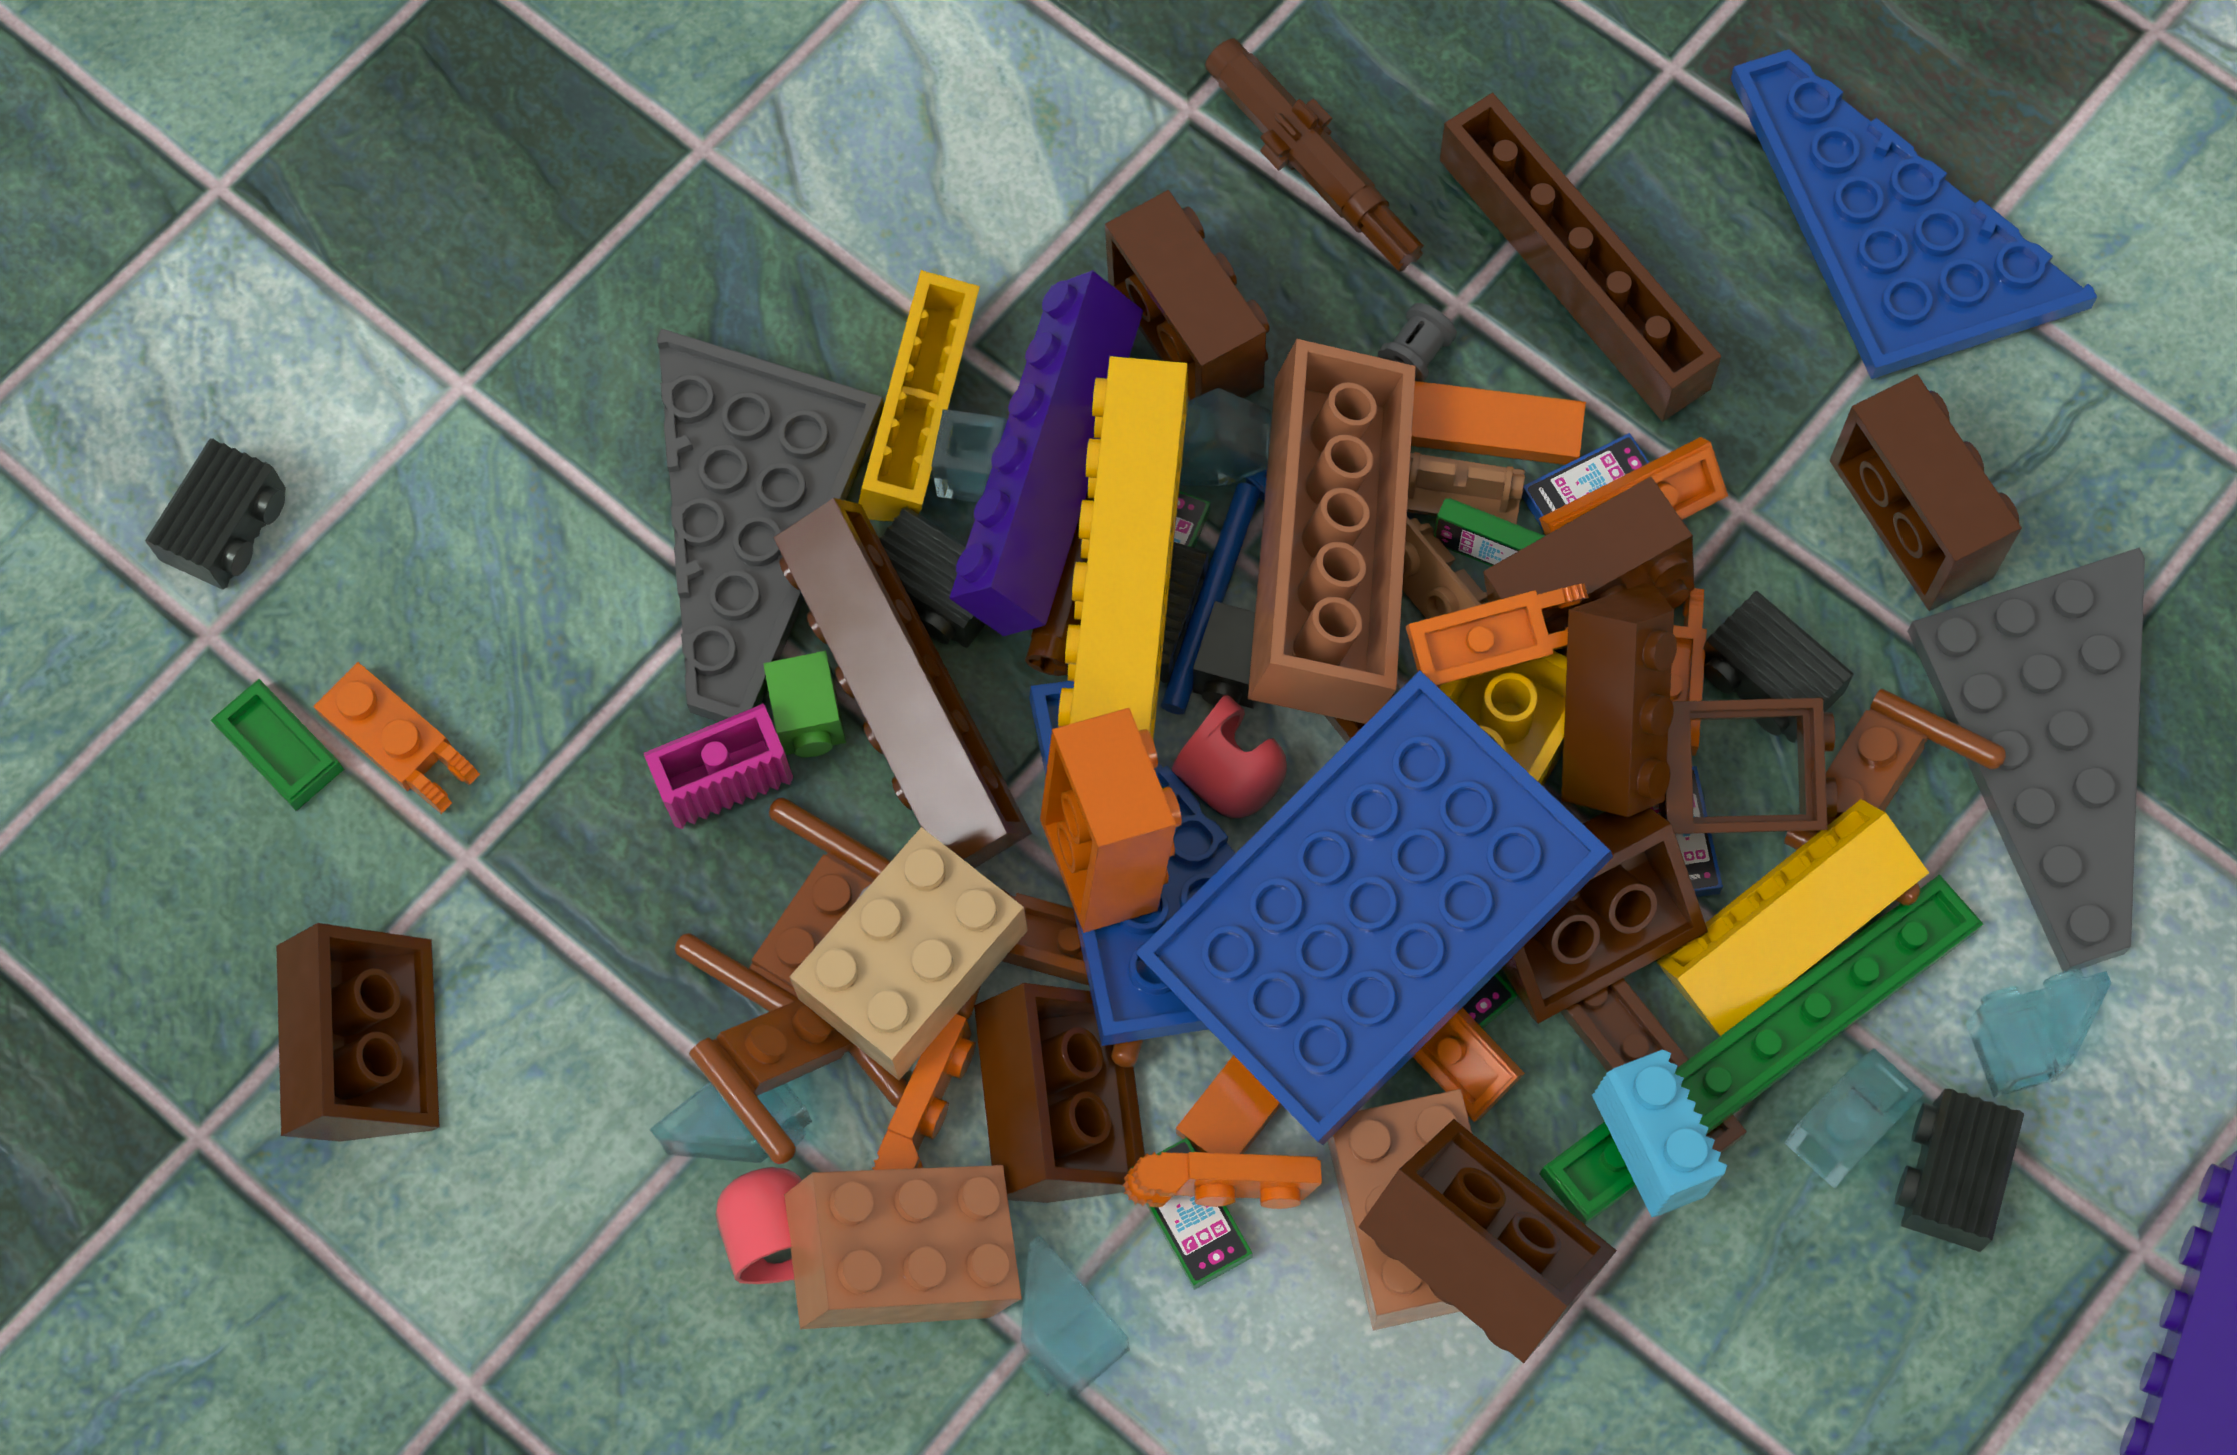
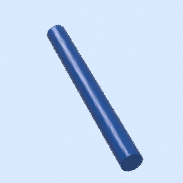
[1161,483,1260,715]

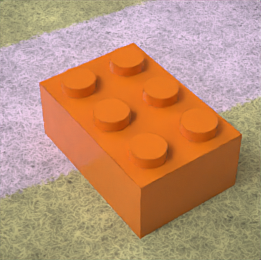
[1040,708,1182,933]

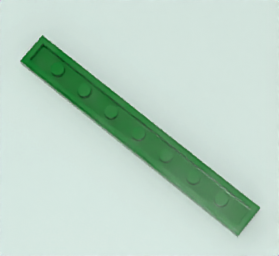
[1539,874,1983,1225]

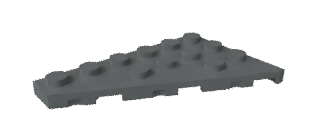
[657,328,884,722]
[1907,547,2145,974]

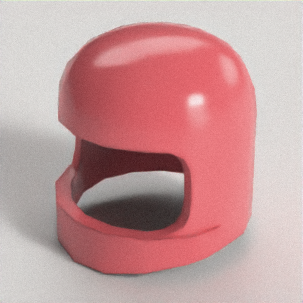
[1171,695,1287,819]
[716,1167,802,1284]

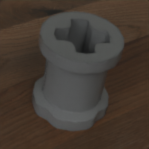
[1378,303,1457,382]

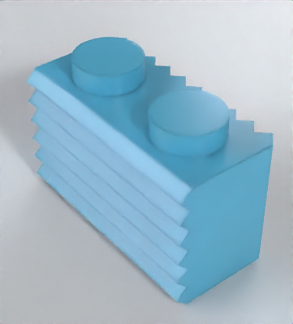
[1592,1049,1727,1217]

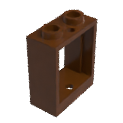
[1659,698,1838,834]

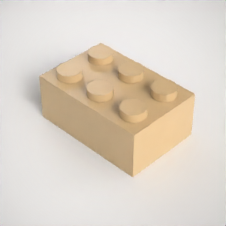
[789,827,1028,1080]

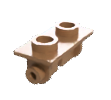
[1407,452,1525,525]
[1402,517,1488,619]

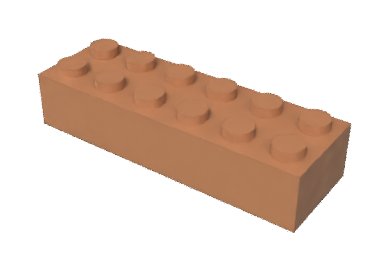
[1248,339,1416,724]

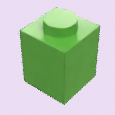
[763,651,846,757]

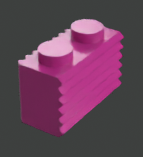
[643,703,793,829]

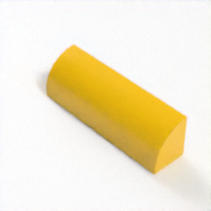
[858,270,980,521]
[1657,799,1929,1036]

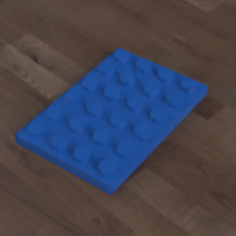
[1136,670,1613,1145]

